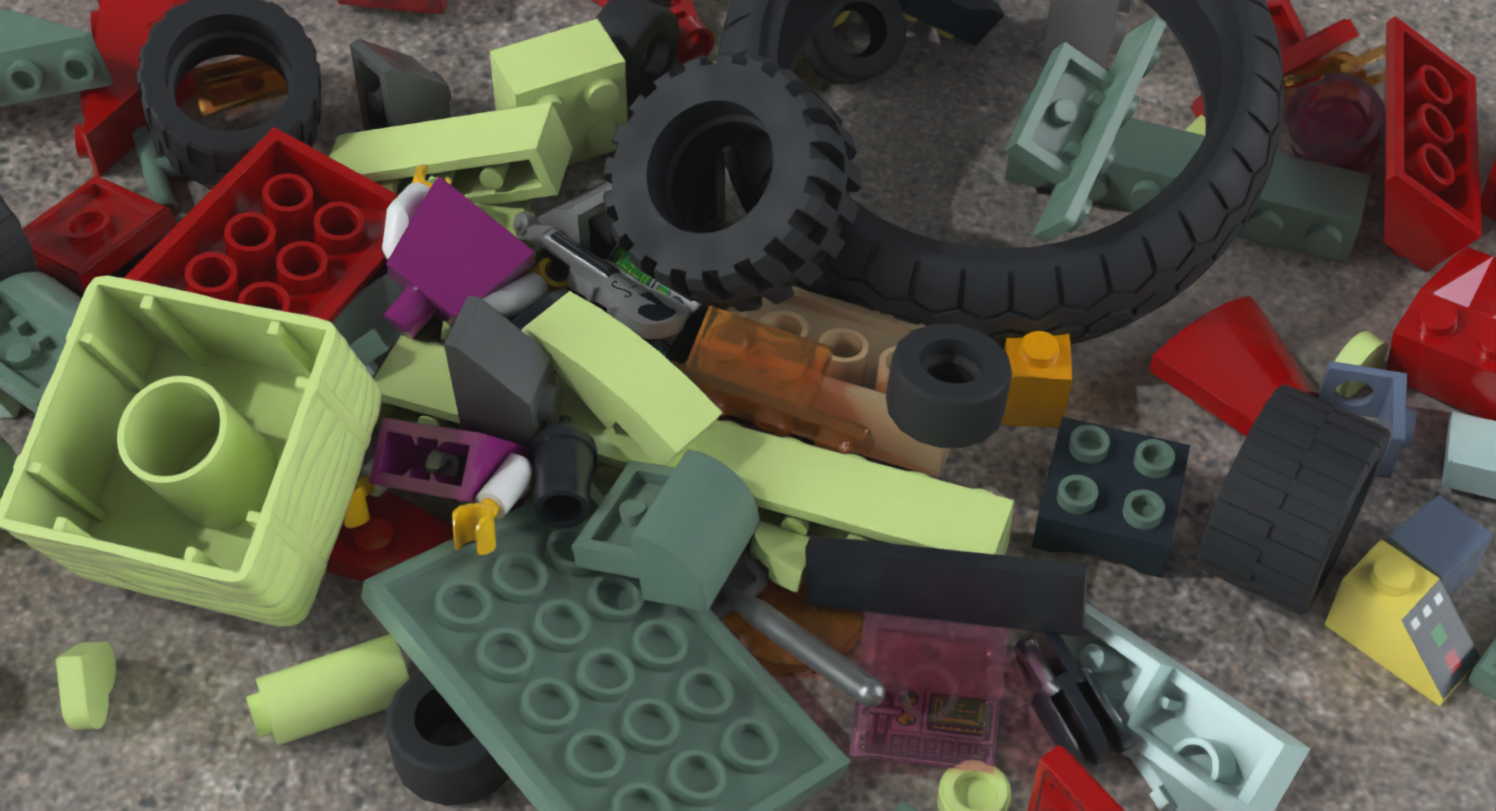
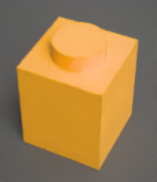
[1000,331,1072,428]

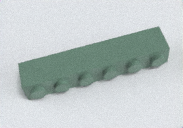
[1005,93,1372,264]

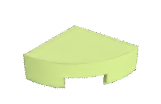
[750,521,809,592]

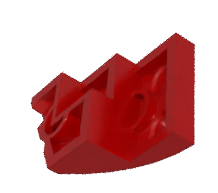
[1149,296,1318,437]

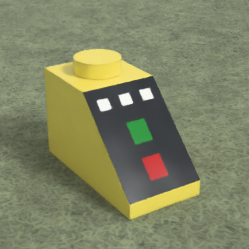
[1324,539,1481,707]

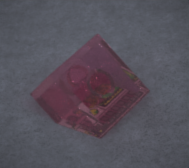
[849,612,1008,773]

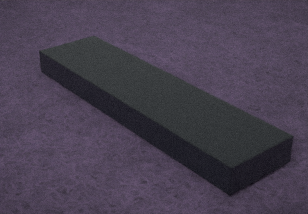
[805,535,1088,637]

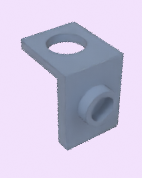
[1317,361,1416,478]

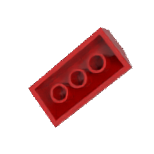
[1383,16,1482,272]

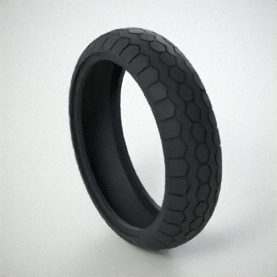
[717,0,1284,349]

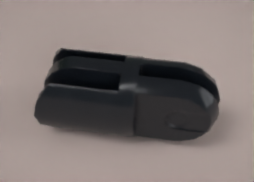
[1014,631,1135,768]

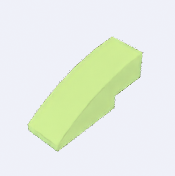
[521,291,723,466]

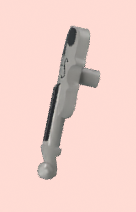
[513,212,688,339]

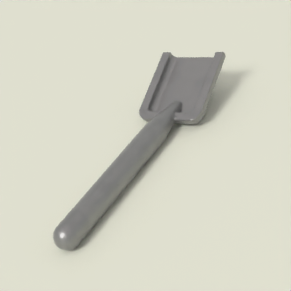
[709,550,885,707]

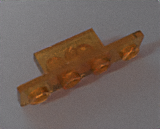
[668,306,875,455]

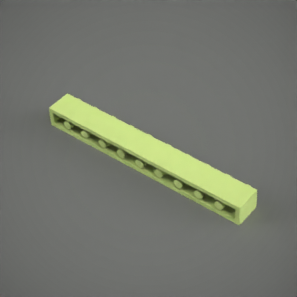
[374,335,1014,555]

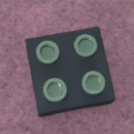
[1032,416,1191,578]

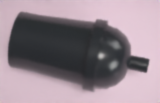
[530,415,598,528]

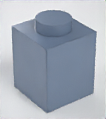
[1386,494,1493,596]

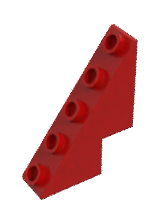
[74,0,200,176]

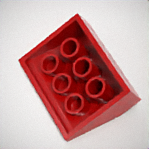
[124,127,399,323]

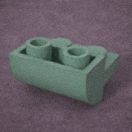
[0,272,82,414]
[572,449,760,612]

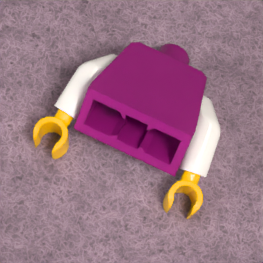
[382,164,567,339]
[343,417,534,555]

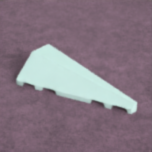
[1059,602,1311,811]

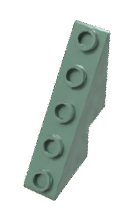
[0,9,114,107]

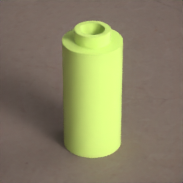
[246,634,410,746]

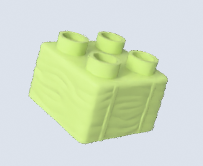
[0,276,382,626]

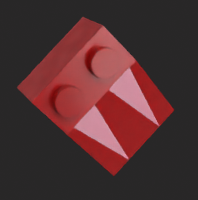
[1386,246,1496,421]

